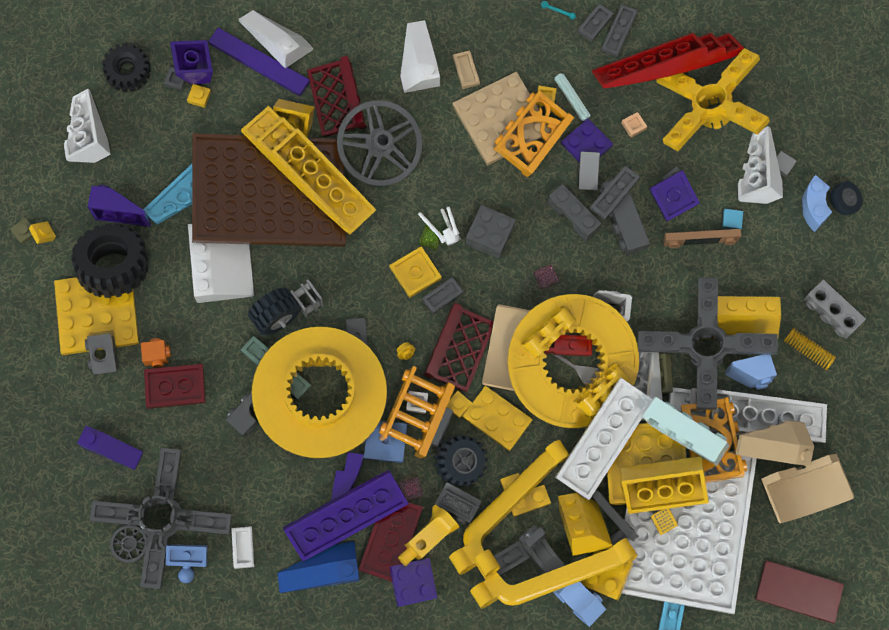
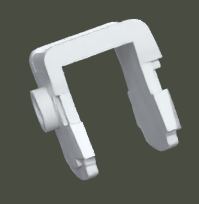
[593,290,632,321]

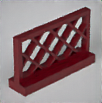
[307,55,367,137]
[423,303,494,393]

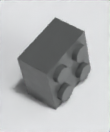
[465,205,516,259]

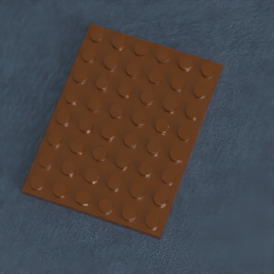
[192,133,346,247]

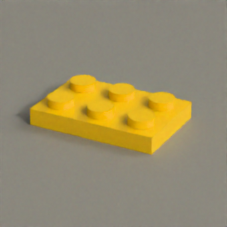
[462,386,533,451]

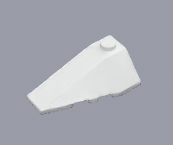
[400,20,440,93]

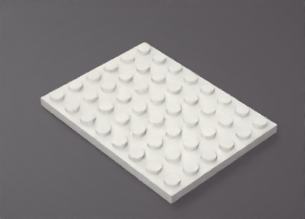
[622,447,757,614]

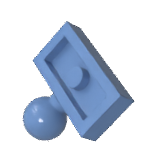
[166,544,208,583]

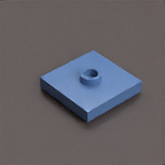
[364,421,407,463]

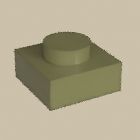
[10,218,33,245]

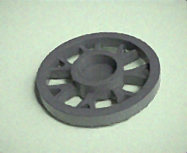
[110,525,147,563]

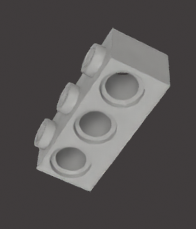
[804,279,866,339]

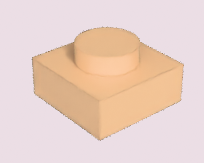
[621,112,647,138]

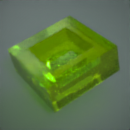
[419,225,443,250]

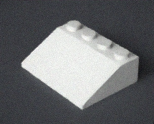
[188,224,254,303]

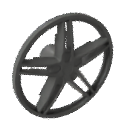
[337,100,422,186]

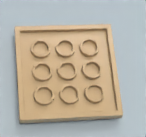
[452,72,551,166]

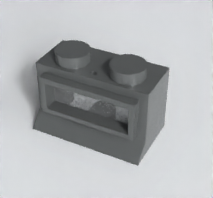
[435,482,481,525]

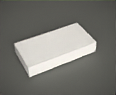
[232,526,254,569]

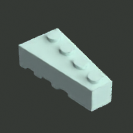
[643,397,729,466]

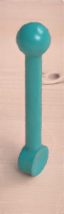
[541,1,576,19]

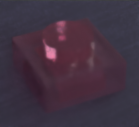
[399,477,423,501]

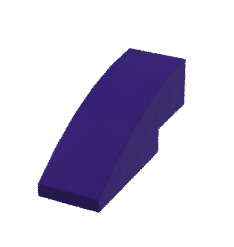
[331,452,364,501]

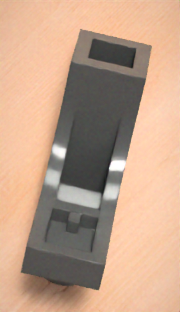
[519,525,566,574]

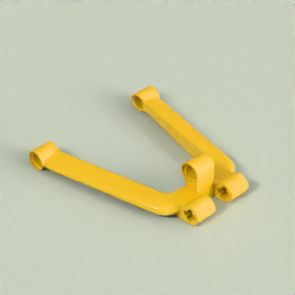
[449,440,638,609]

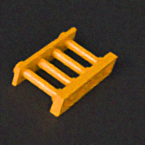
[379,366,455,459]

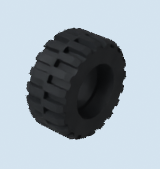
[71,223,149,298]

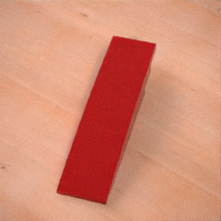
[592,33,744,88]

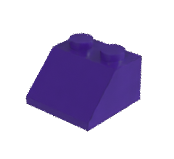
[170,40,213,84]

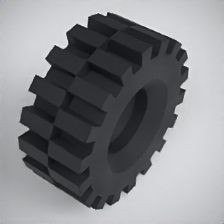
[102,43,151,92]

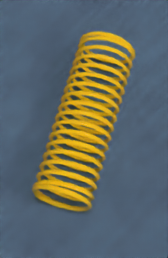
[784,328,836,370]

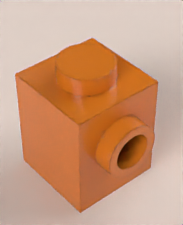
[141,338,171,368]

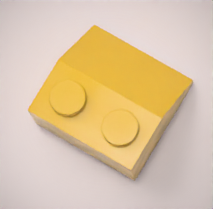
[273,99,314,138]

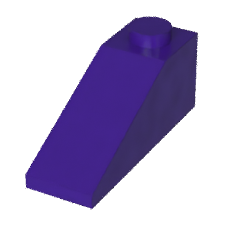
[77,426,144,470]

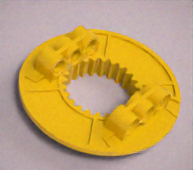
[507,294,639,428]
[252,327,387,458]

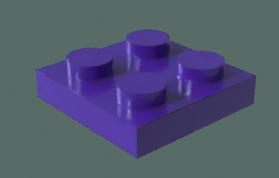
[561,119,613,163]
[649,170,700,221]
[390,558,437,607]

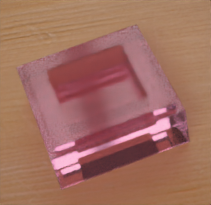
[534,265,559,290]

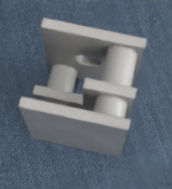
[290,280,324,318]

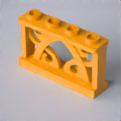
[493,90,574,177]
[680,397,747,483]

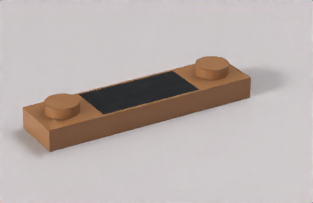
[663,229,741,248]

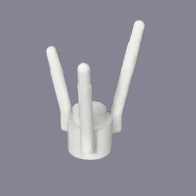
[418,207,461,246]

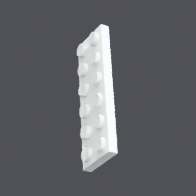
[555,378,653,500]

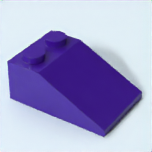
[87,185,151,227]

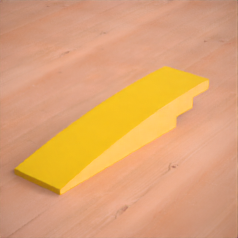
[241,106,376,235]

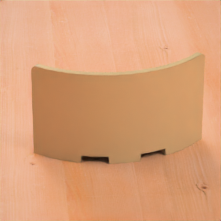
[482,304,530,391]
[761,454,854,523]

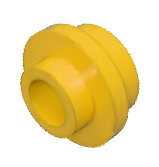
[397,342,415,360]

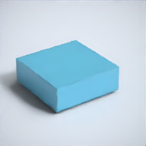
[722,209,743,229]

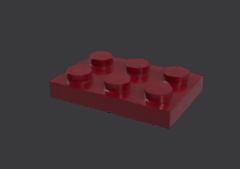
[144,364,206,409]

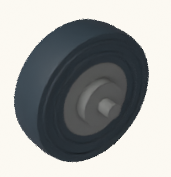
[830,181,862,215]

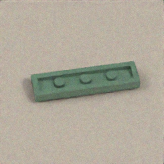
[241,336,312,401]

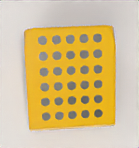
[650,509,678,536]

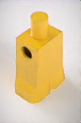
[398,505,459,566]

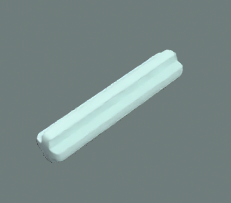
[554,73,590,121]

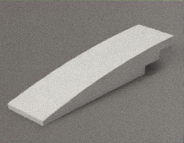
[668,388,827,443]

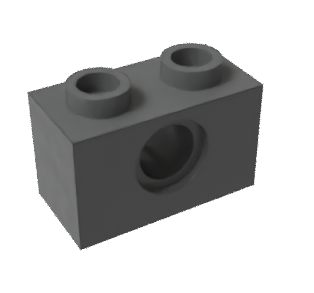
[85,330,119,375]

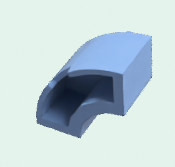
[802,175,832,232]
[553,581,606,627]

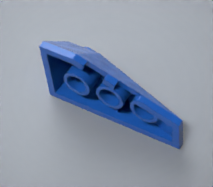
[277,541,360,593]

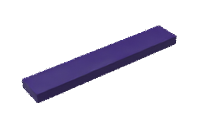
[208,28,310,96]

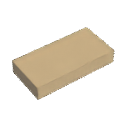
[452,50,480,89]

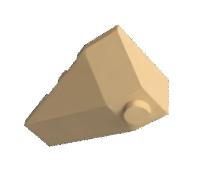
[736,420,814,466]

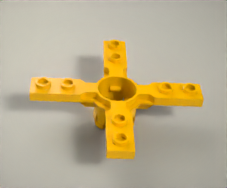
[656,48,770,151]

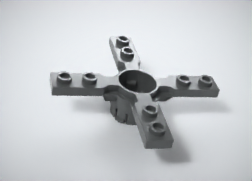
[638,278,778,410]
[90,448,232,590]

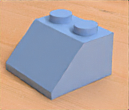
[725,355,777,390]

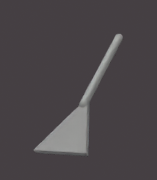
[552,354,599,386]

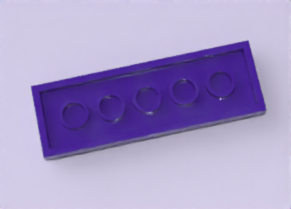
[283,470,409,561]

